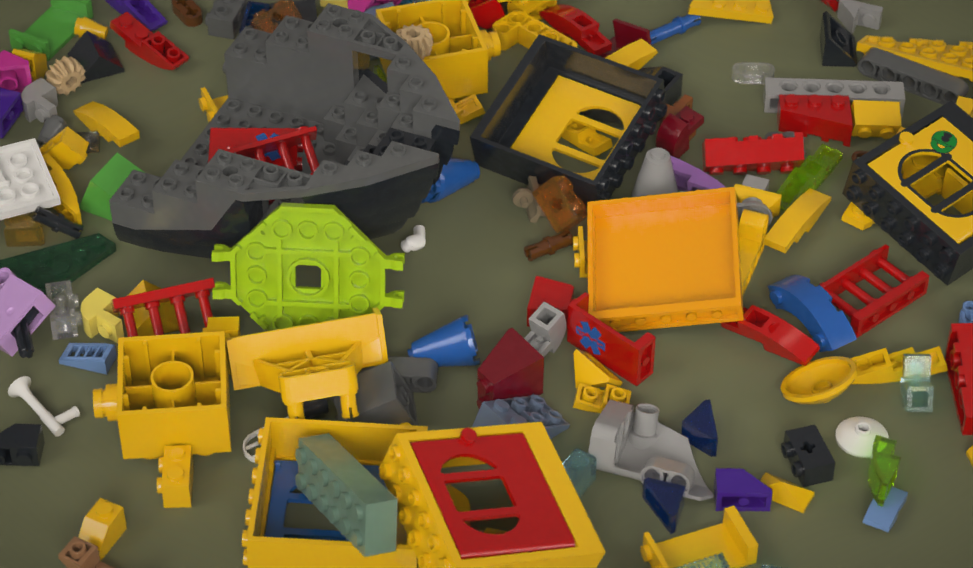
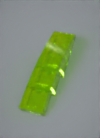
[776,143,843,211]

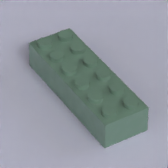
[295,433,398,557]

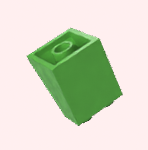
[79,153,145,221]

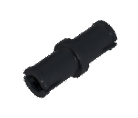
[32,206,84,240]

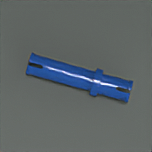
[650,14,701,45]

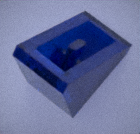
[681,400,718,457]
[642,478,686,534]

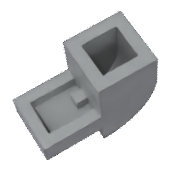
[22,78,58,123]
[524,302,566,357]

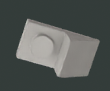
[837,0,883,34]

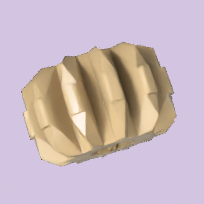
[396,24,433,60]
[45,56,86,96]

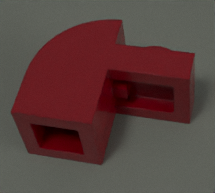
[656,106,704,159]

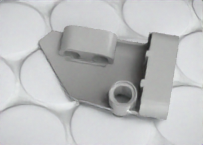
[587,399,714,501]

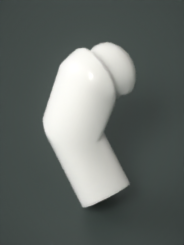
[401,225,426,253]

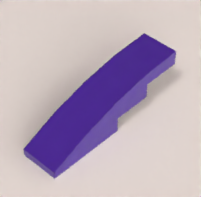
[105,0,167,32]

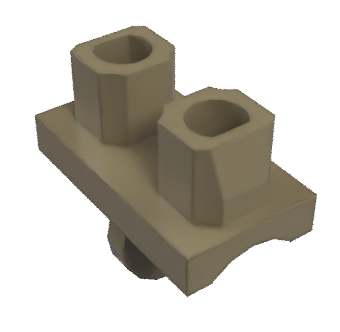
[512,176,554,223]

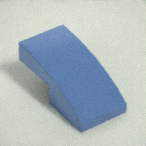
[862,483,908,532]

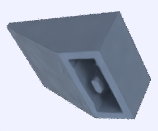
[472,395,570,439]

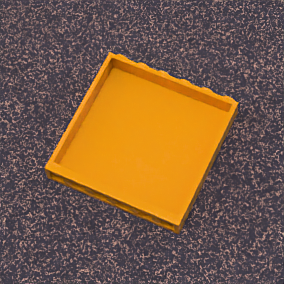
[587,187,744,332]

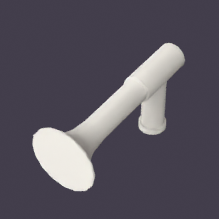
[8,376,80,437]

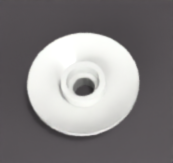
[835,417,889,458]

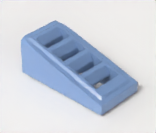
[59,343,117,375]

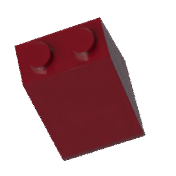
[477,328,544,409]

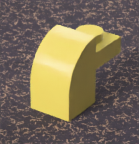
[81,287,124,343]

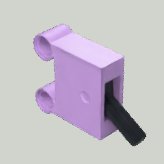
[0,267,55,358]

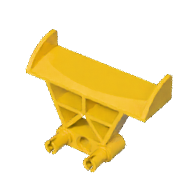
[225,307,388,419]

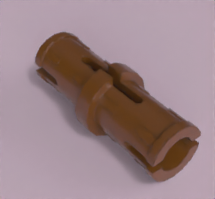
[524,230,573,261]

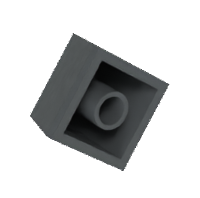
[333,361,418,426]

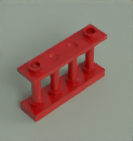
[225,126,319,205]
[818,244,930,338]
[111,278,215,337]

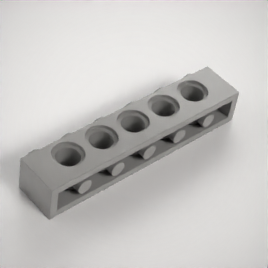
[763,77,905,117]

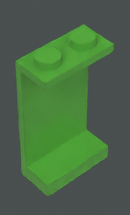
[8,0,93,61]

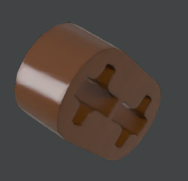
[172,0,203,27]

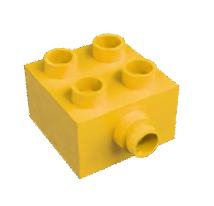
[375,0,501,101]
[93,331,231,459]

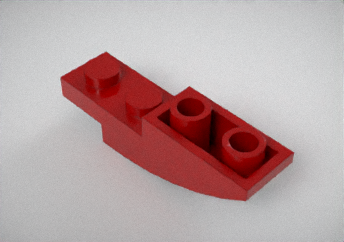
[539,4,612,56]
[110,12,189,71]
[721,305,820,366]

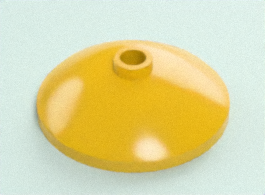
[780,356,857,404]

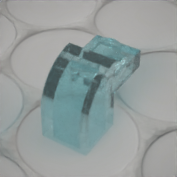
[901,354,934,412]

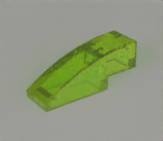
[867,435,901,507]

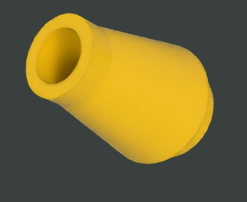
[74,16,109,40]

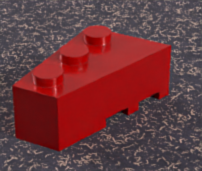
[777,94,853,147]

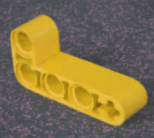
[492,10,577,50]
[739,209,769,296]

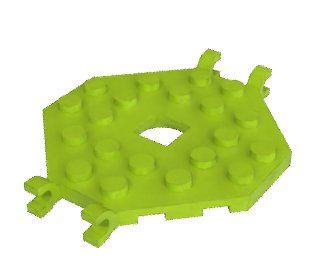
[211,202,405,331]

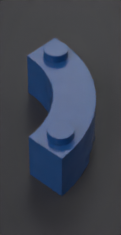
[768,275,857,352]

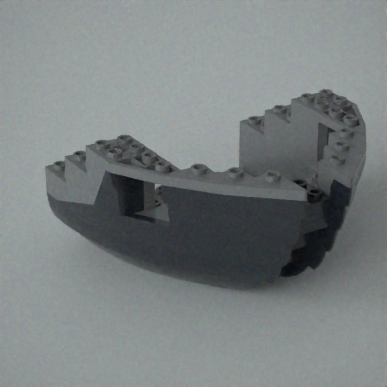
[109,3,460,259]

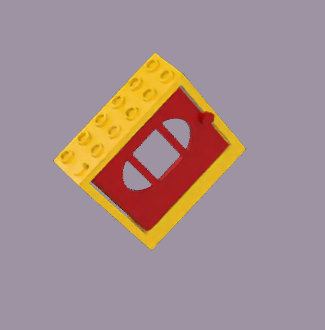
[379,422,606,568]

